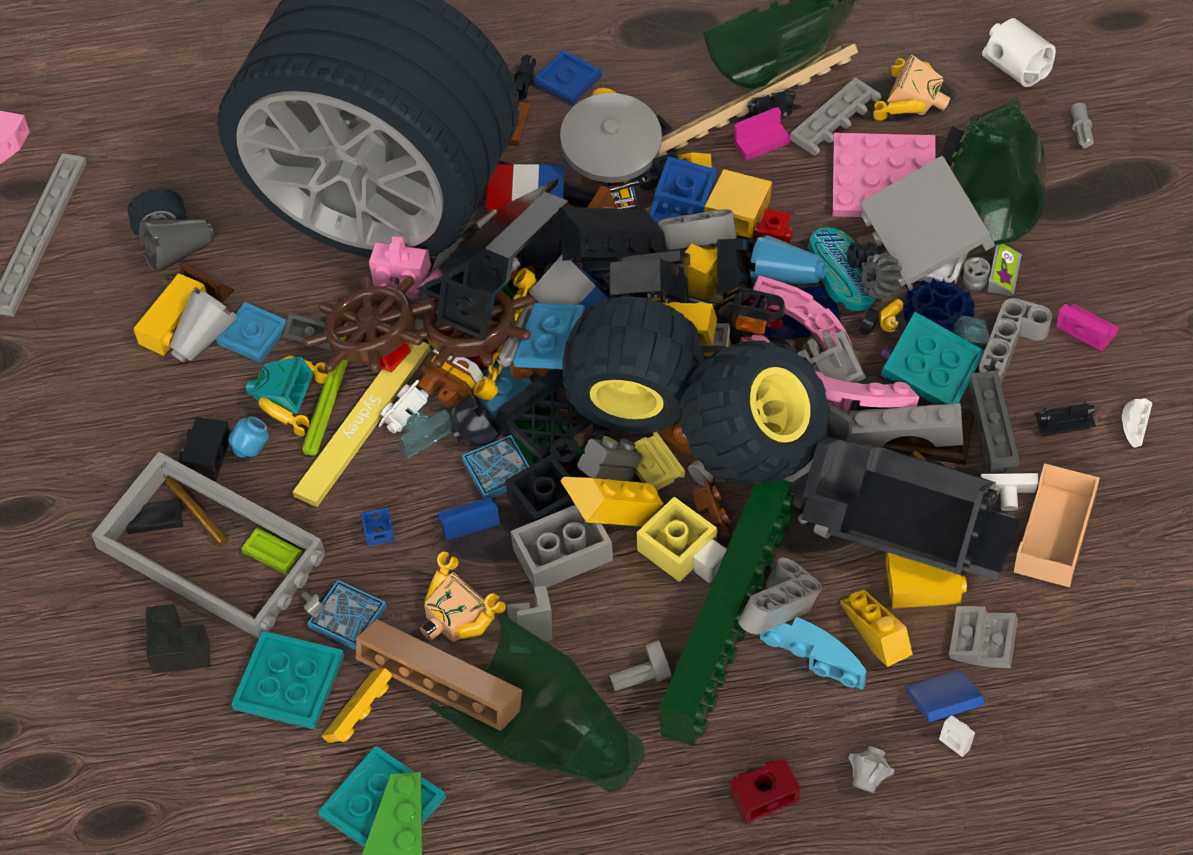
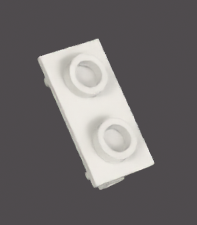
[378,380,429,434]

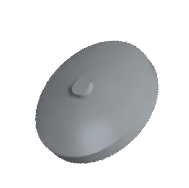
[560,93,662,183]

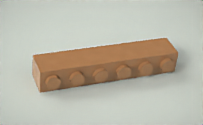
[356,619,522,731]

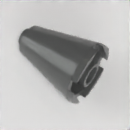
[138,219,214,271]

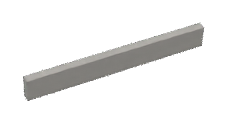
[0,153,87,317]

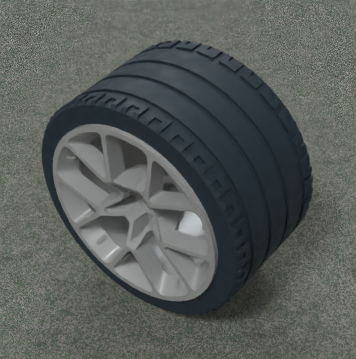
[217,0,520,258]

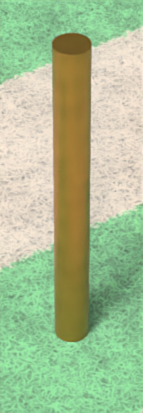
[164,476,228,547]

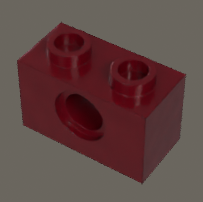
[730,758,800,824]

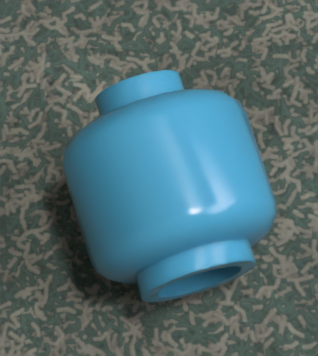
[228,416,269,458]

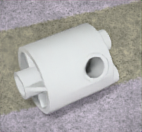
[982,18,1056,87]

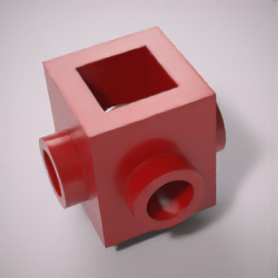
[754,209,793,243]

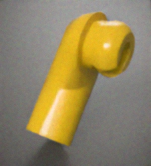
[879,298,905,332]

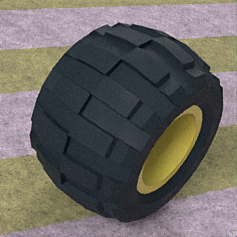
[562,297,704,433]
[680,340,830,486]

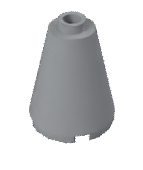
[169,287,238,363]

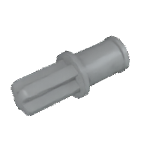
[1070,102,1094,149]

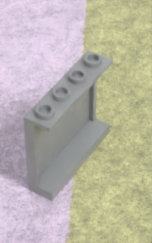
[860,155,995,293]

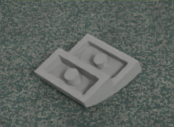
[949,606,1018,669]

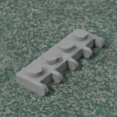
[790,78,882,156]

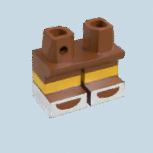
[418,349,485,407]

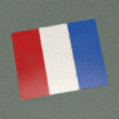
[486,164,564,210]

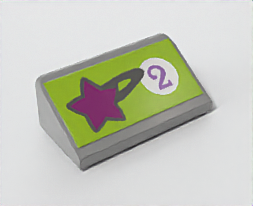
[987,241,1022,297]

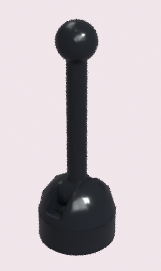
[609,168,658,193]

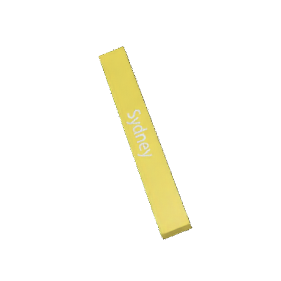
[293,342,431,507]

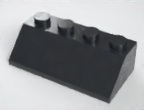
[559,207,665,261]

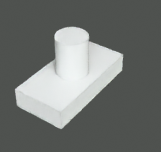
[980,473,1038,511]

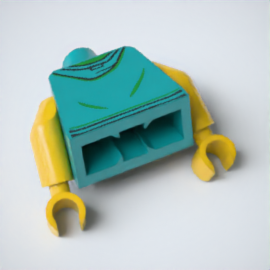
[246,355,328,436]

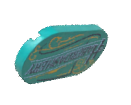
[807,227,876,311]

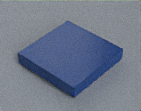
[533,50,602,106]
[906,670,984,722]

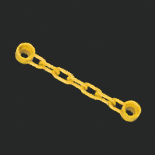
[474,268,537,401]

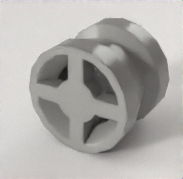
[962,257,990,290]

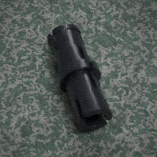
[514,55,536,100]

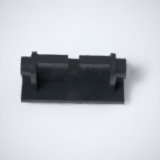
[746,88,801,118]
[1035,401,1096,436]

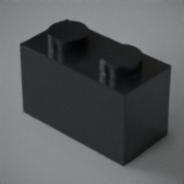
[179,417,231,481]

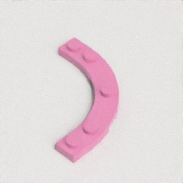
[750,275,853,414]
[740,334,919,407]

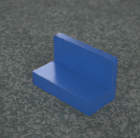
[438,497,500,541]

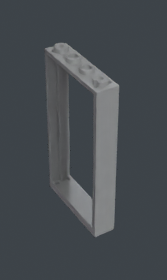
[92,452,325,639]

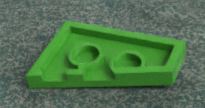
[362,772,423,855]

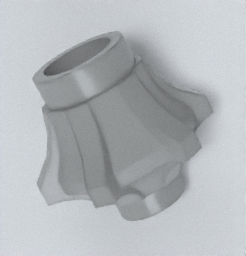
[849,746,895,793]

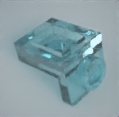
[950,315,989,344]

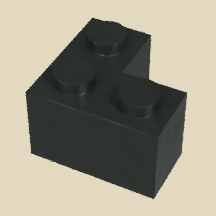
[146,604,211,674]

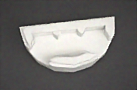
[1122,398,1152,448]

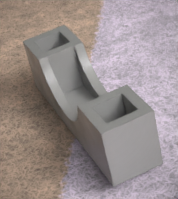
[849,403,963,447]

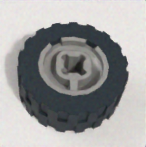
[127,188,187,236]

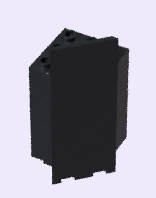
[416,178,568,340]
[801,436,1021,581]

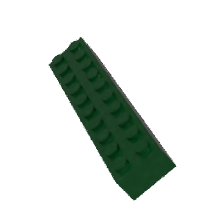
[660,480,795,746]

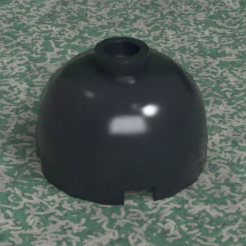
[450,391,501,446]

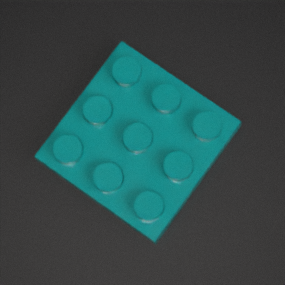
[880,312,984,405]
[231,631,345,730]
[318,746,446,847]

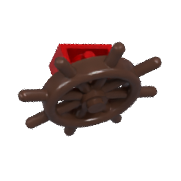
[304,276,437,373]
[404,290,535,368]

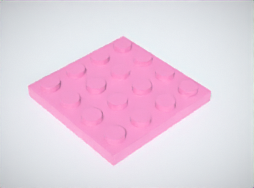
[832,133,936,217]

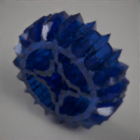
[903,277,975,337]

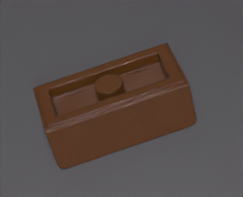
[179,262,234,303]

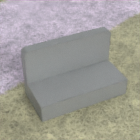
[516,585,552,645]

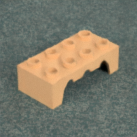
[1014,463,1100,587]

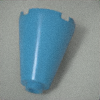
[750,235,827,286]

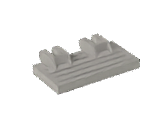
[797,330,866,383]

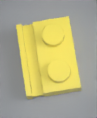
[634,432,685,490]

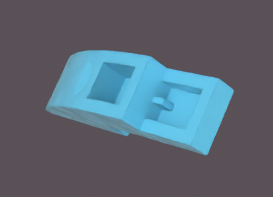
[760,617,867,690]

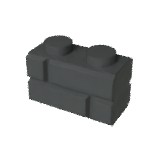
[577,436,643,482]

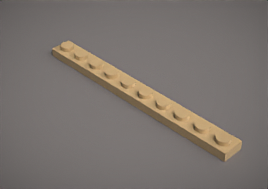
[658,43,858,157]

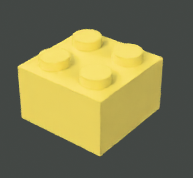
[637,497,717,582]

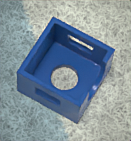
[361,508,395,546]

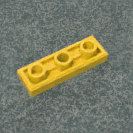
[322,668,392,743]

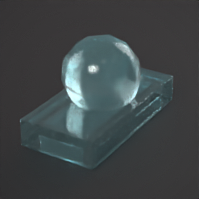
[400,409,452,458]

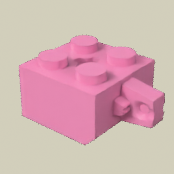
[369,236,432,300]

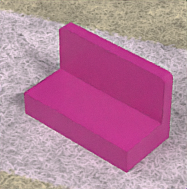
[734,107,790,161]
[1056,304,1119,352]

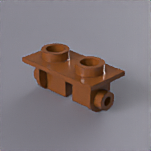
[692,478,732,536]

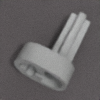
[609,640,671,691]

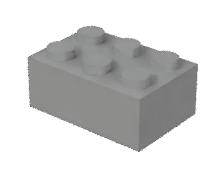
[511,505,613,588]

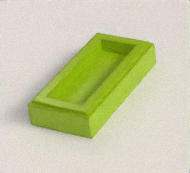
[241,527,303,575]

